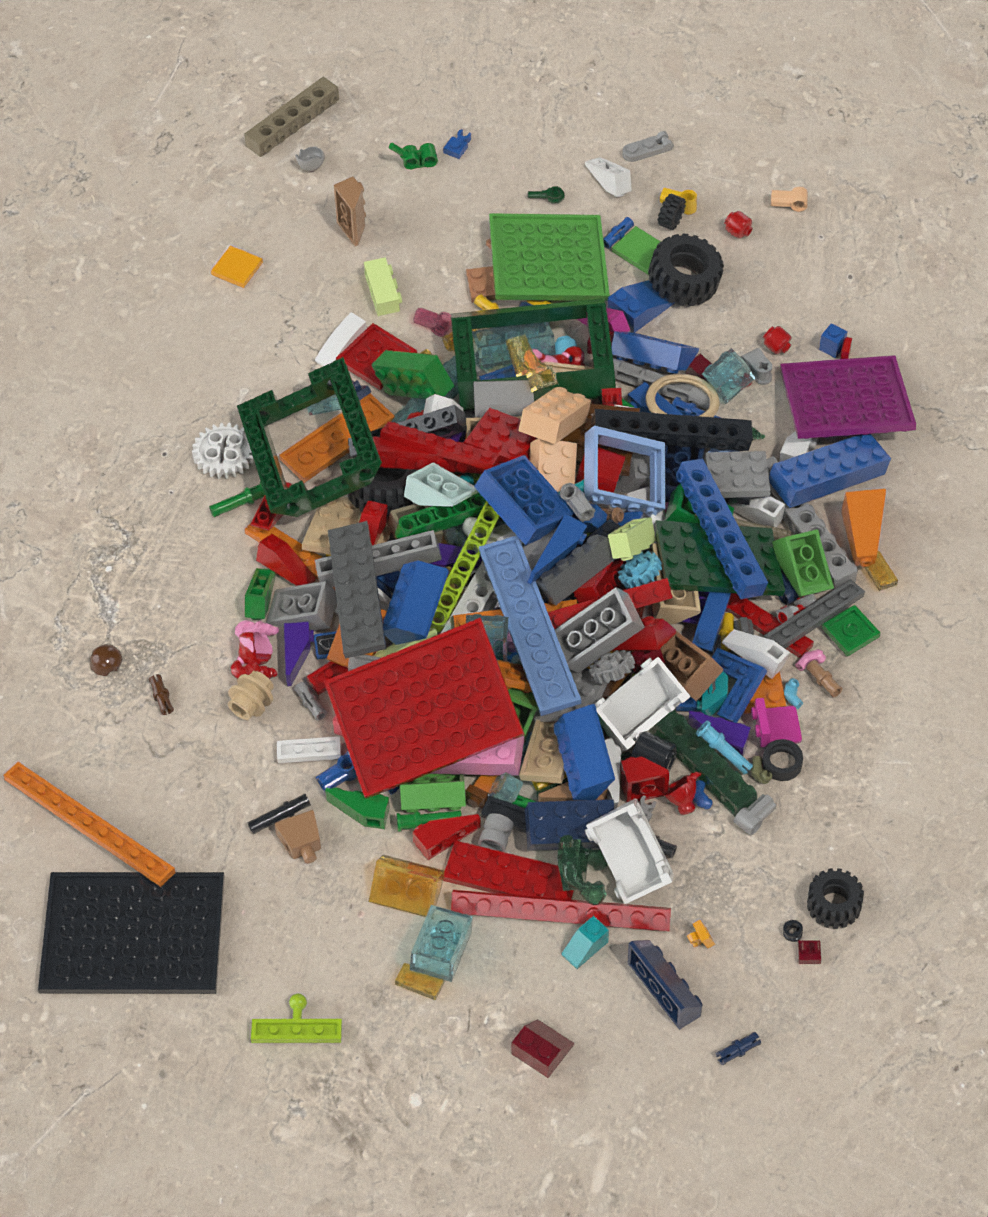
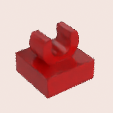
[601,388,622,406]

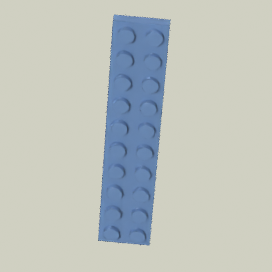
[479,536,582,716]

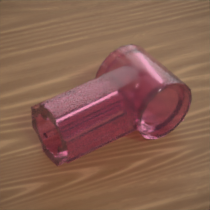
[413,307,452,337]

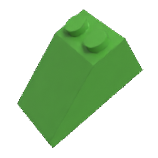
[772,529,834,597]

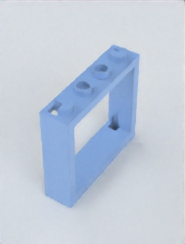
[584,426,665,516]

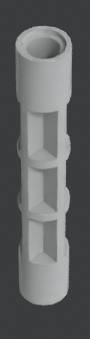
[613,358,710,410]

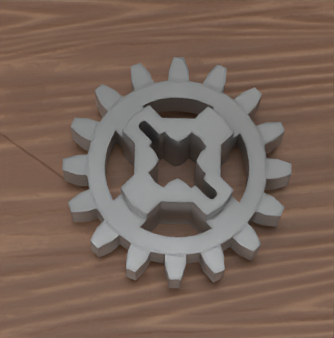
[589,650,635,684]

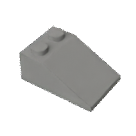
[266,581,337,631]

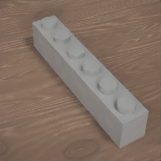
[315,530,442,587]

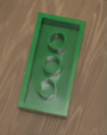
[371,350,454,399]

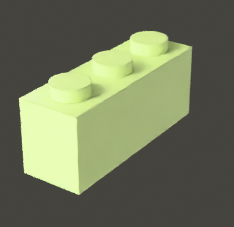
[364,257,402,316]
[608,517,656,561]

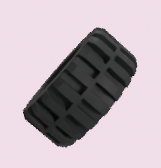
[648,233,724,306]
[348,456,418,516]

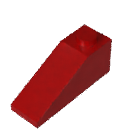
[256,533,316,586]
[412,814,481,860]

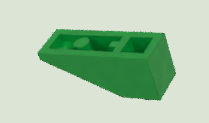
[245,568,276,620]

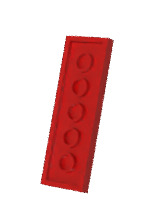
[443,840,580,899]

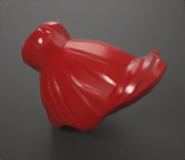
[664,772,701,815]

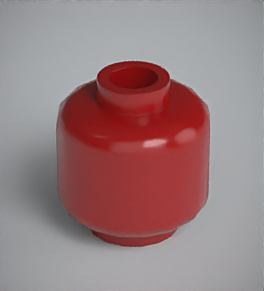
[724,211,753,239]
[763,326,792,354]

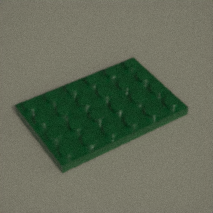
[654,520,785,596]

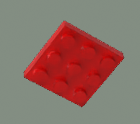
[336,323,417,390]
[464,408,538,463]

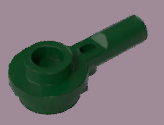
[528,186,565,204]

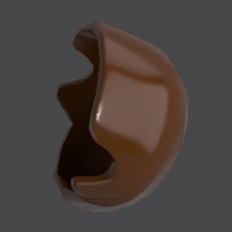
[90,644,123,676]

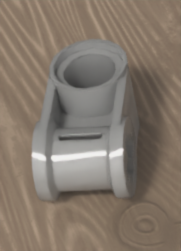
[740,348,772,385]

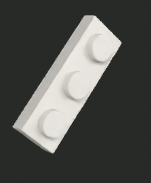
[277,736,341,763]

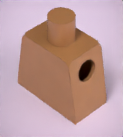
[275,810,321,864]

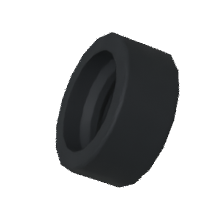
[762,739,803,781]

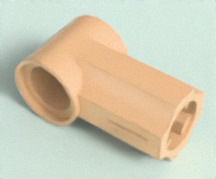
[771,187,808,212]

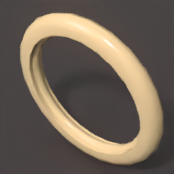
[646,374,720,417]

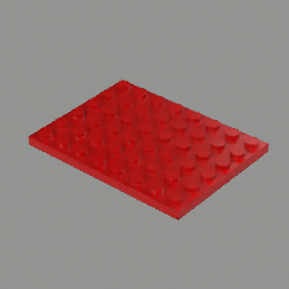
[324,618,525,798]

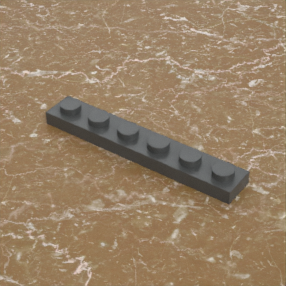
[764,579,865,649]

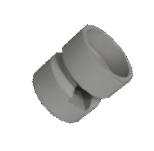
[478,814,513,852]

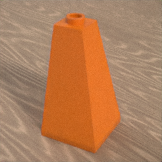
[841,488,886,567]

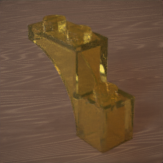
[505,334,558,392]

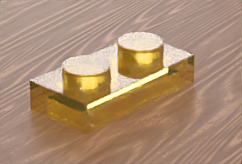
[864,551,898,591]
[395,963,445,1001]

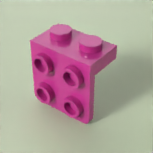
[751,698,802,747]

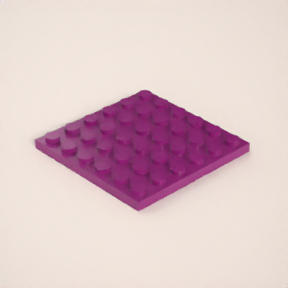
[780,355,916,439]

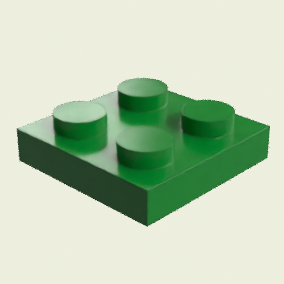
[822,605,881,657]

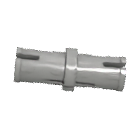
[294,682,327,720]

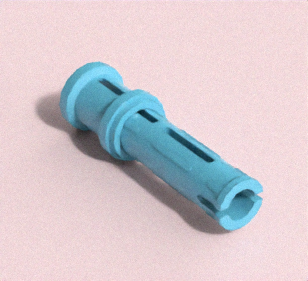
[696,721,753,775]

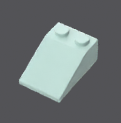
[404,463,478,506]

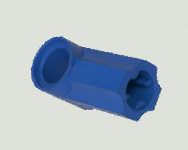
[316,754,357,792]

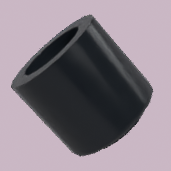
[631,731,677,772]

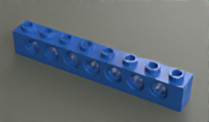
[676,459,768,599]

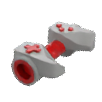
[776,593,816,624]

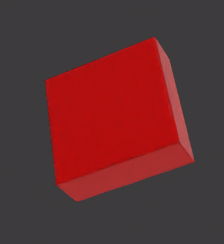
[840,337,853,359]

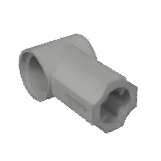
[560,483,596,522]
[734,794,776,835]

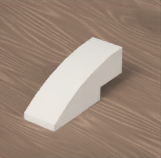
[315,312,366,366]

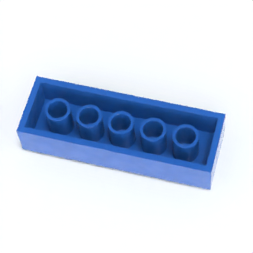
[769,434,891,508]

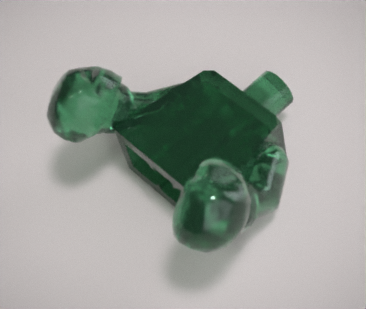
[557,835,608,906]

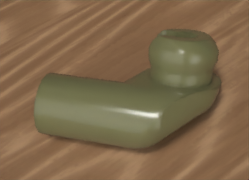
[751,756,772,784]

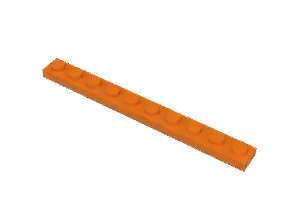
[3,762,175,887]

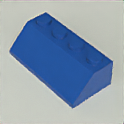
[611,331,699,373]
[383,561,449,645]
[554,704,615,800]

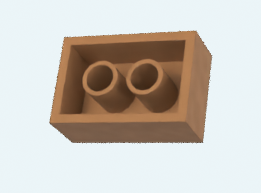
[661,631,724,701]

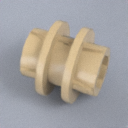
[228,671,274,721]

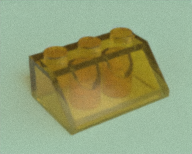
[368,854,445,918]

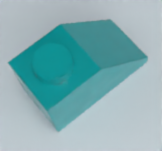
[562,916,609,969]

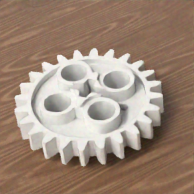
[192,423,254,479]

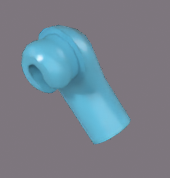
[784,678,803,709]

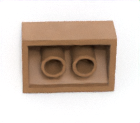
[334,176,366,246]

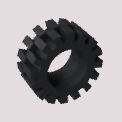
[657,193,686,230]

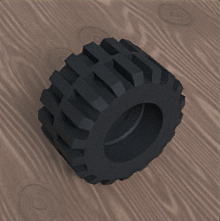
[807,868,864,929]

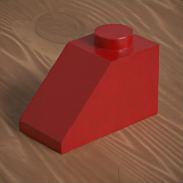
[359,501,387,545]

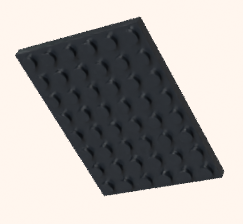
[38,872,225,994]

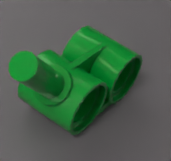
[388,142,438,170]

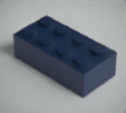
[665,445,706,502]
[525,800,614,851]

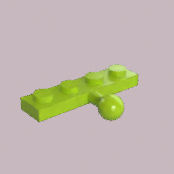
[251,993,342,1043]

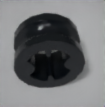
[783,920,803,942]

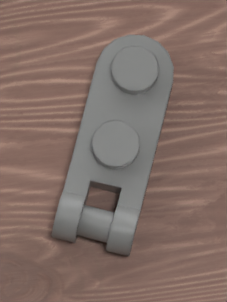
[622,131,674,162]

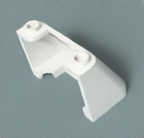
[595,657,690,752]
[585,798,674,904]

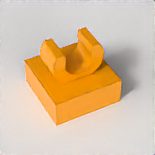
[687,920,715,948]

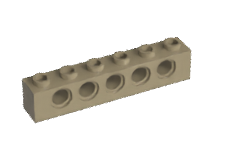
[244,76,339,157]

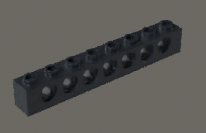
[591,409,753,451]

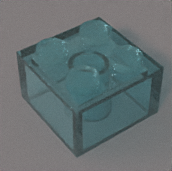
[702,348,755,404]

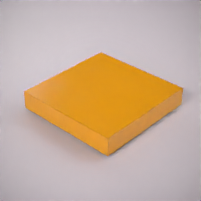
[211,245,263,288]

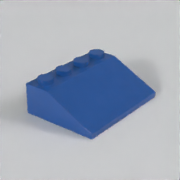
[474,455,575,546]

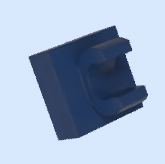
[352,380,372,401]

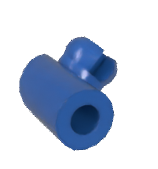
[693,780,713,810]

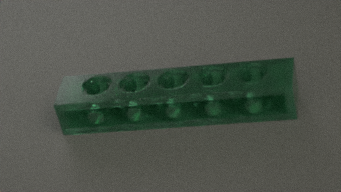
[654,710,757,817]

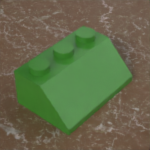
[400,774,466,813]

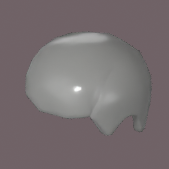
[295,146,325,171]

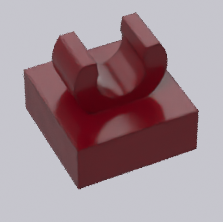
[798,940,821,964]

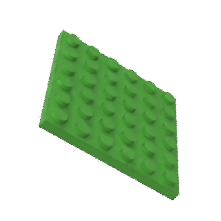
[489,213,610,301]

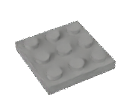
[706,451,770,498]
[533,671,608,722]

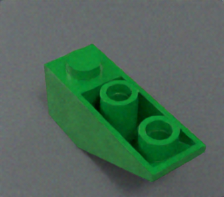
[325,788,390,830]

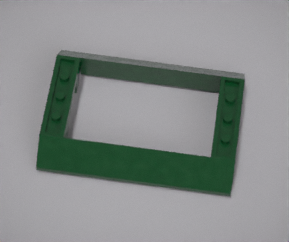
[451,298,616,411]
[237,357,382,517]

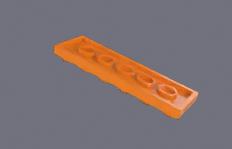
[279,393,395,483]

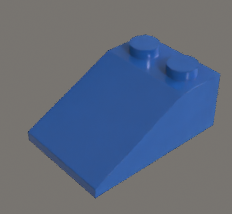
[608,280,675,333]

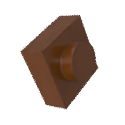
[466,784,488,809]

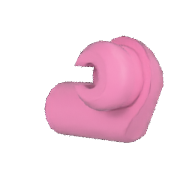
[795,649,826,671]

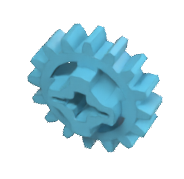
[618,551,662,588]

